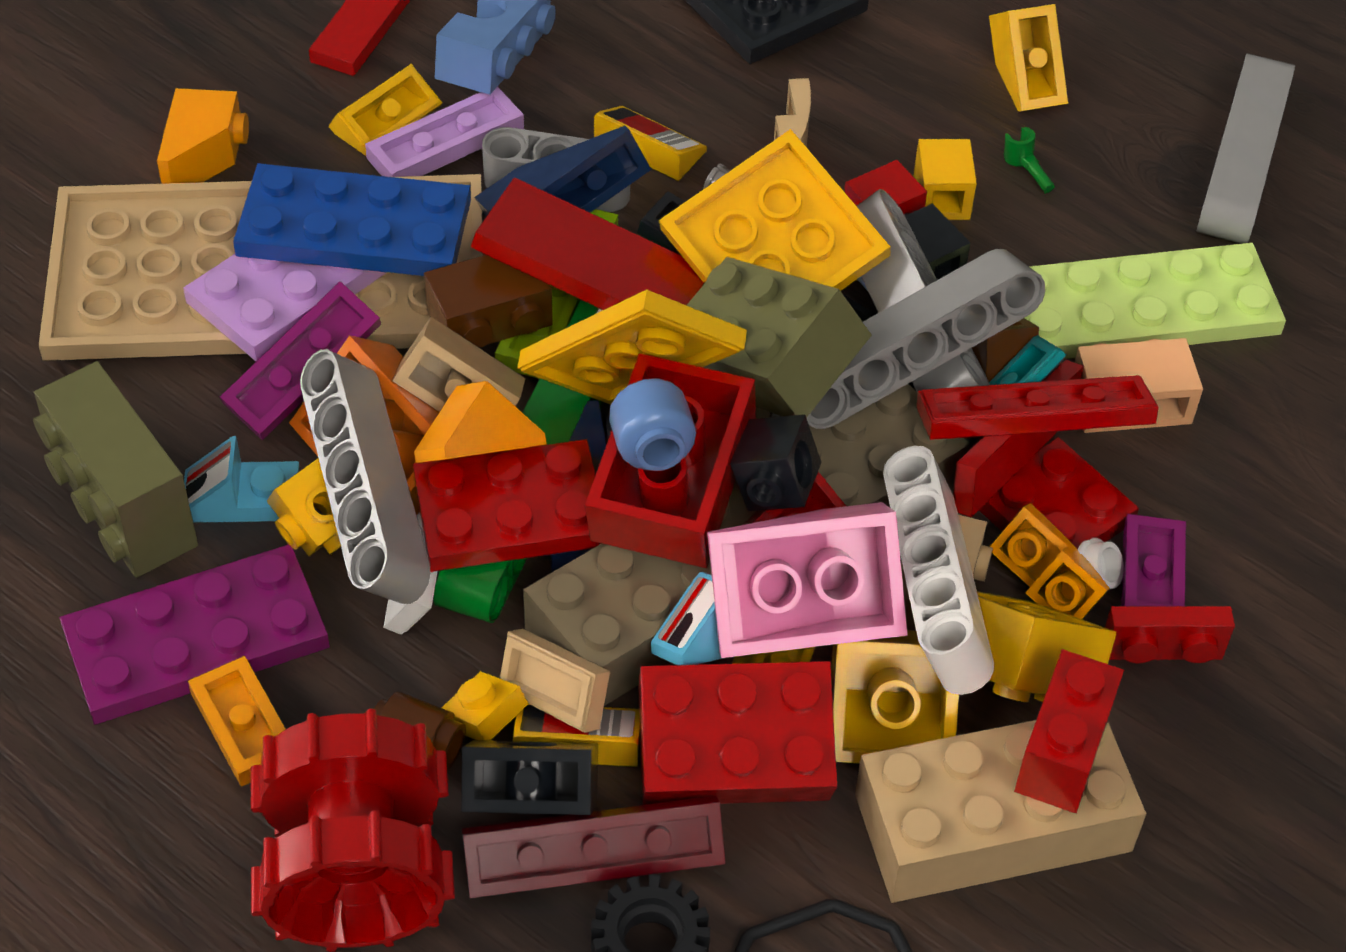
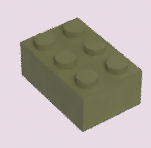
[687,257,872,418]
[33,361,198,578]

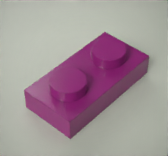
[1121,514,1186,606]

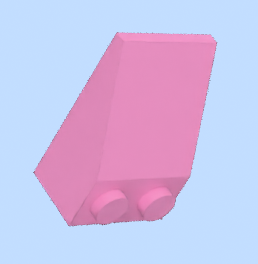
[707,502,908,658]

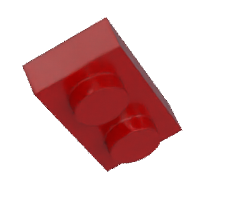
[1105,606,1235,663]

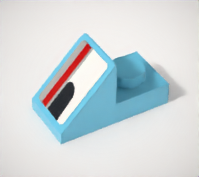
[184,436,300,523]
[651,571,722,665]

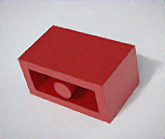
[1014,649,1124,814]

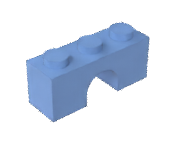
[435,0,556,95]

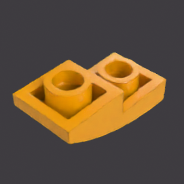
[990,503,1110,619]

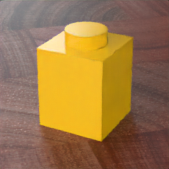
[913,139,977,220]

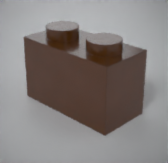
[424,255,553,348]

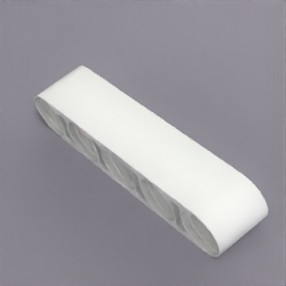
[883,446,994,695]

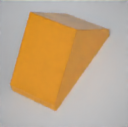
[414,381,547,463]

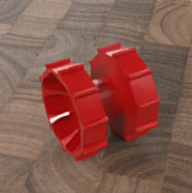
[251,709,455,952]

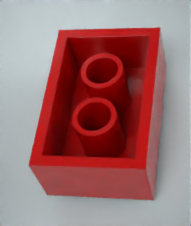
[585,353,756,569]
[639,661,837,805]

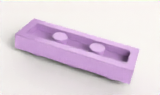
[365,86,524,177]

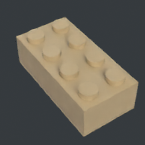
[855,720,1146,903]

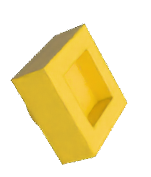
[441,671,528,740]

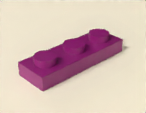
[220,281,381,440]

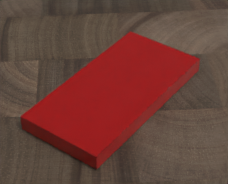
[471,177,704,310]

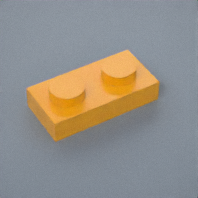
[188,656,286,787]

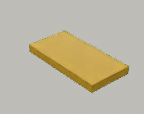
[517,290,747,405]

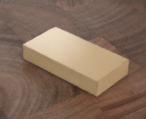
[500,629,610,733]

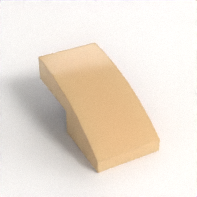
[774,78,811,147]

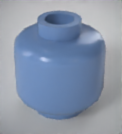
[609,379,696,471]

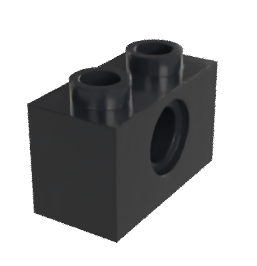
[461,740,598,815]

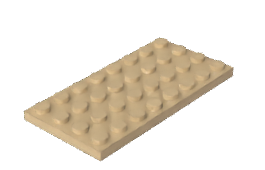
[39,174,483,361]

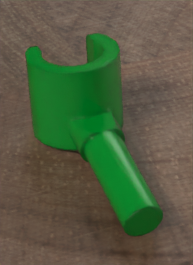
[1004,127,1055,193]

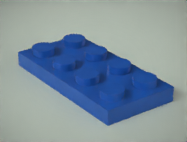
[233,163,471,276]

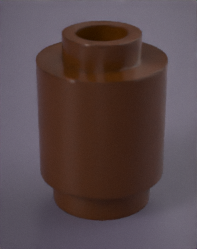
[374,691,466,770]

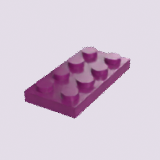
[59,544,330,725]

